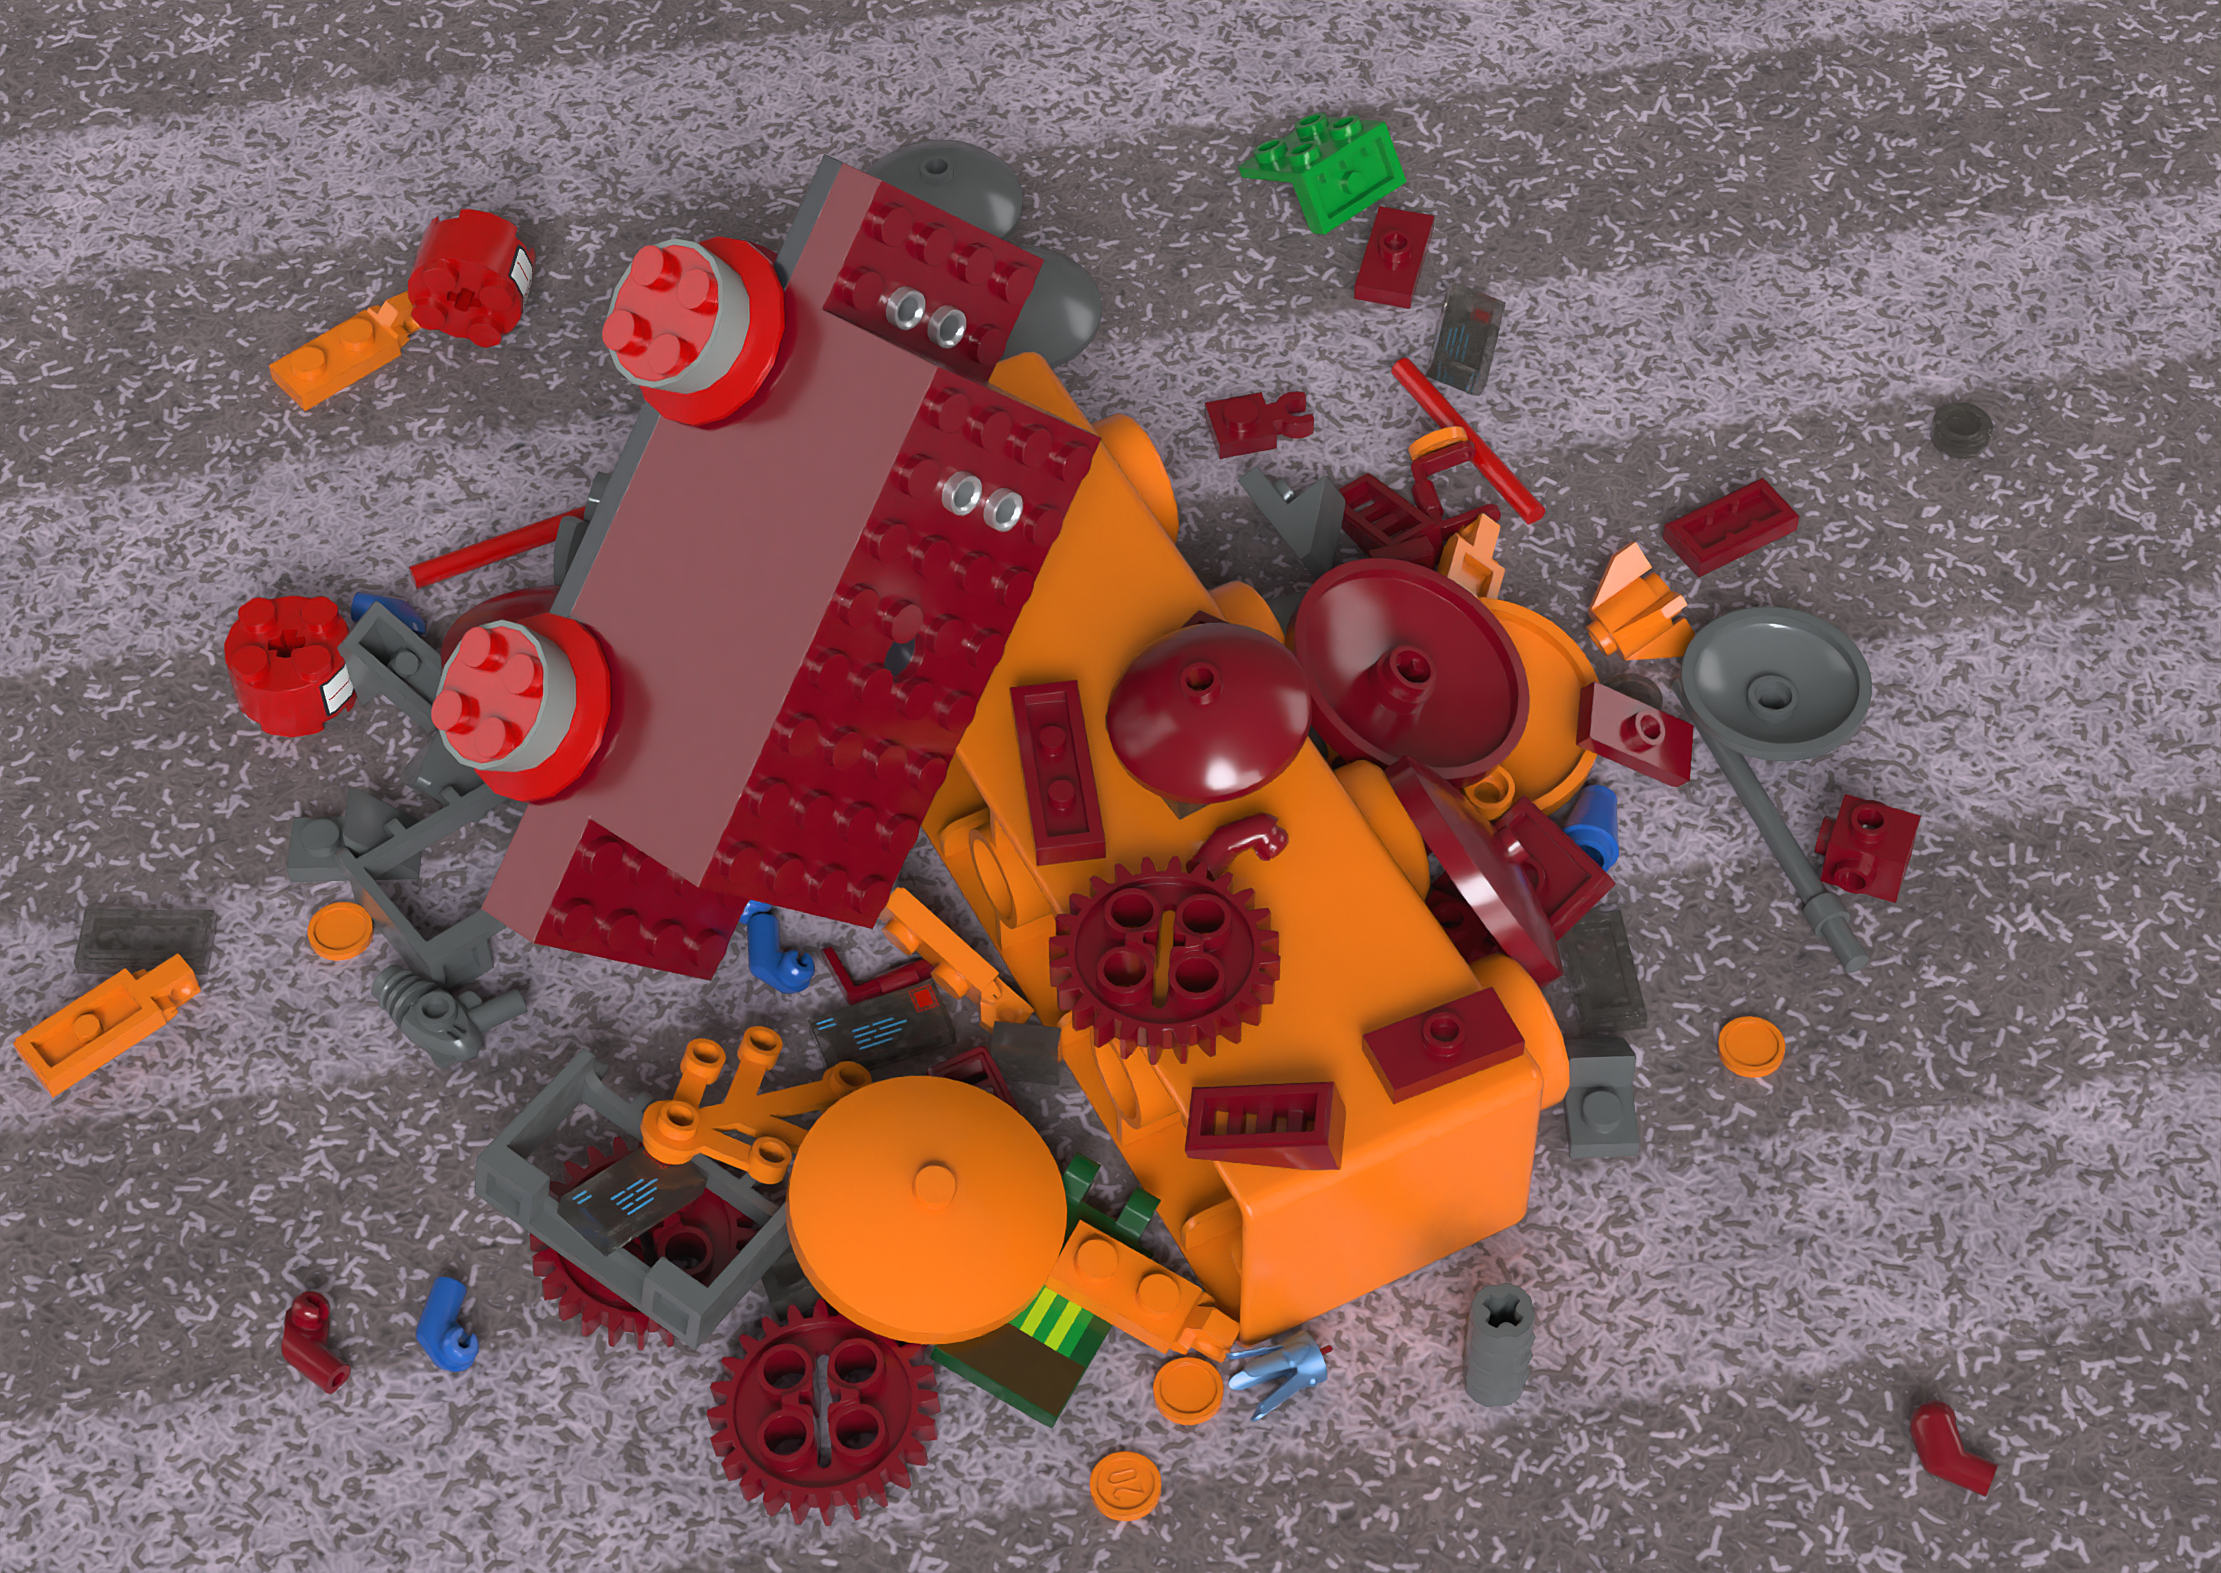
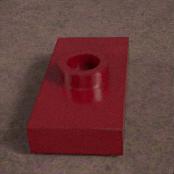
[1354,206,1435,309]
[1663,478,1799,578]
[1576,681,1694,787]
[1362,986,1525,1104]

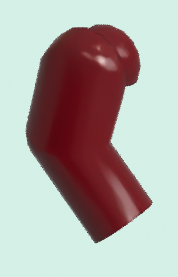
[1186,811,1289,882]
[1910,1400,1999,1497]

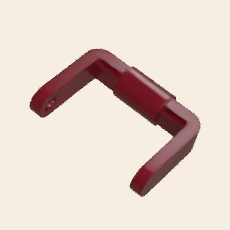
[1411,441,1501,541]
[821,945,935,1007]

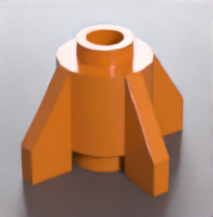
[1585,541,1696,661]

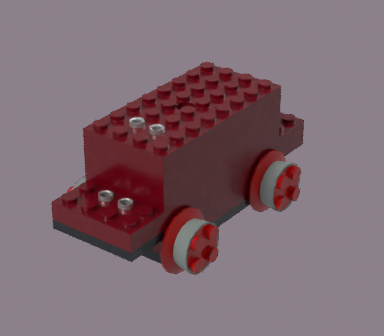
[431,154,1102,981]

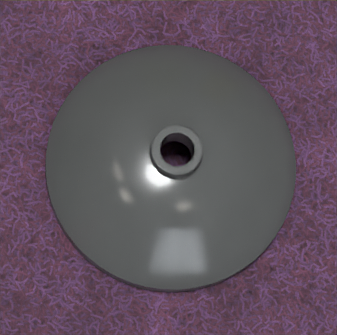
[865,139,1023,241]
[998,244,1102,369]
[1680,606,1872,761]

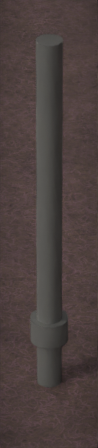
[1672,676,1869,973]

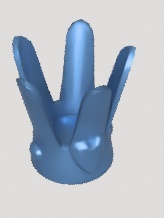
[1225,1330,1333,1422]

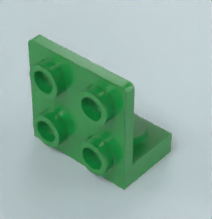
[1238,112,1407,235]

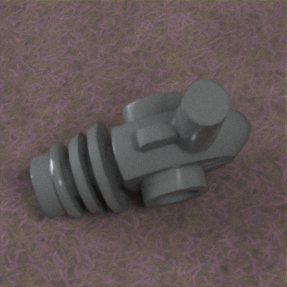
[371,965,528,1070]

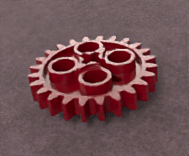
[1049,856,1281,1065]
[530,1136,756,1350]
[707,1299,941,1526]

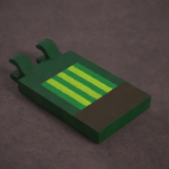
[930,1152,1161,1429]

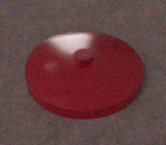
[1284,558,1530,790]
[1384,754,1564,990]

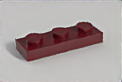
[1010,680,1106,866]

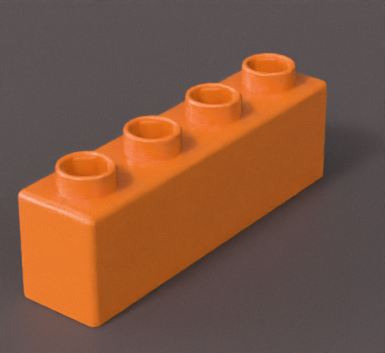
[921,352,1570,1349]

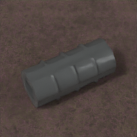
[1461,1283,1536,1407]

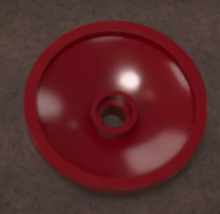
[1107,623,1312,804]

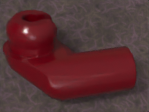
[281,1291,351,1394]

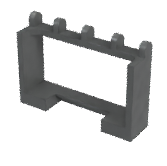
[333,783,509,994]
[474,1048,791,1350]

